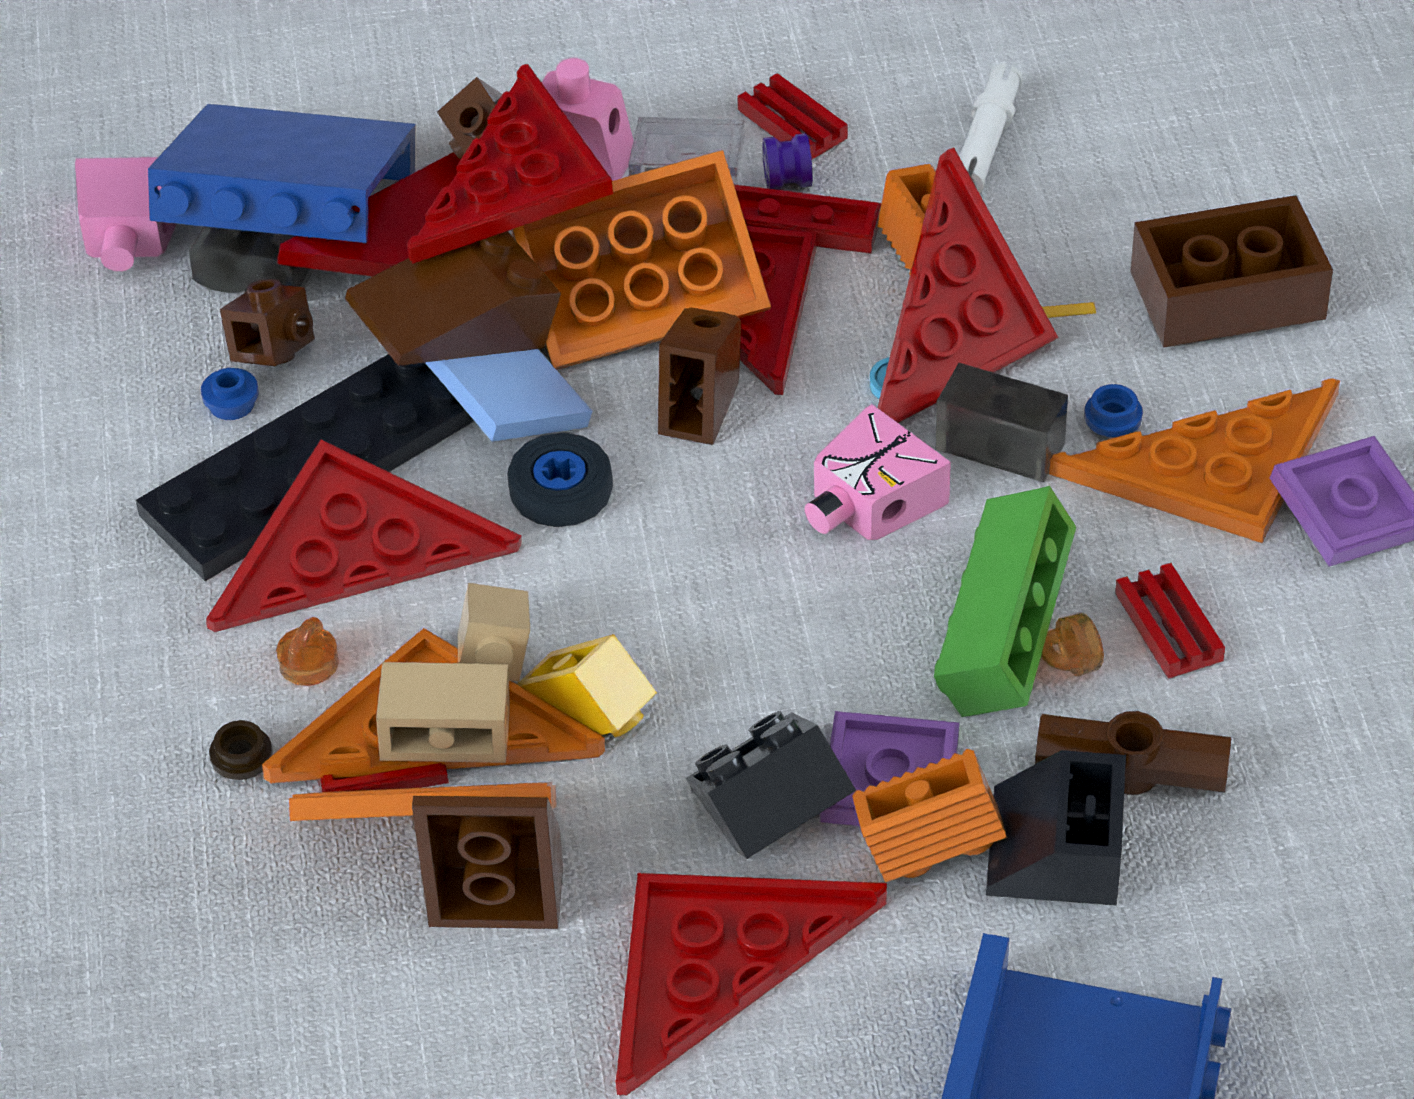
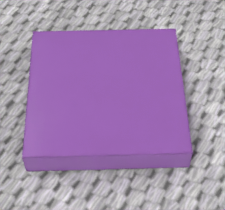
[1270,436,1414,567]
[820,711,960,826]

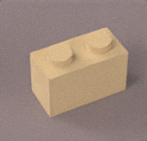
[376,662,510,763]

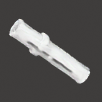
[960,63,1023,193]

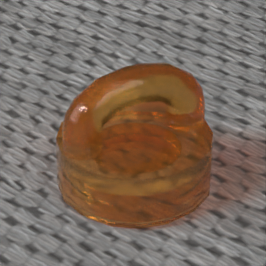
[1041,612,1104,676]
[276,617,339,686]

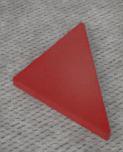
[407,64,614,264]
[877,147,1059,423]
[277,152,460,277]
[739,226,817,395]
[206,440,522,632]
[616,873,887,1096]

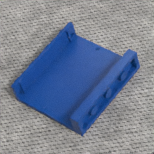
[148,103,416,243]
[941,933,1232,1099]

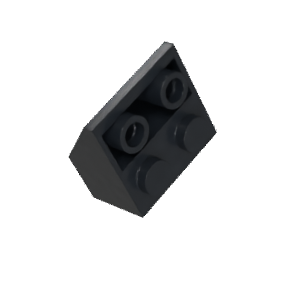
[686,711,856,859]
[986,750,1126,906]

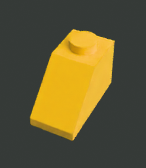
[517,634,657,737]

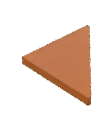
[1049,378,1340,543]
[262,628,605,783]

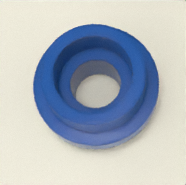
[201,368,259,420]
[1084,384,1143,437]

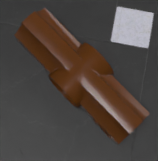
[1035,711,1232,795]

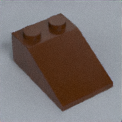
[345,231,561,366]
[412,796,563,929]

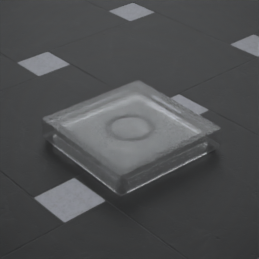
[628,117,745,186]

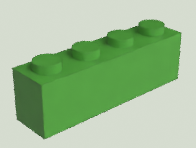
[934,486,1076,717]

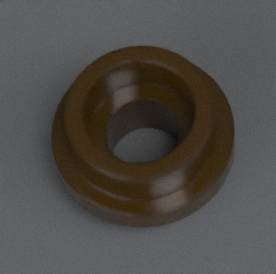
[209,720,273,780]

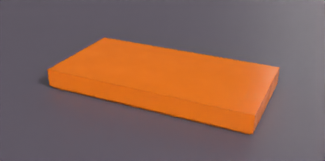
[289,782,557,821]

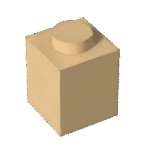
[457,583,530,682]

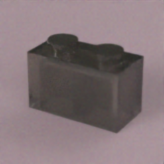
[935,363,1068,482]

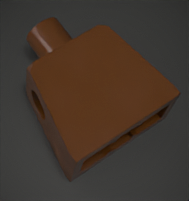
[658,307,741,445]

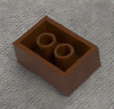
[1130,195,1333,348]

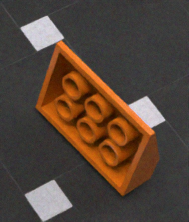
[511,150,771,370]

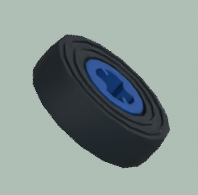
[507,433,613,527]

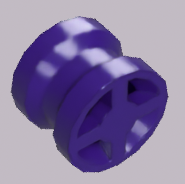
[762,133,813,190]

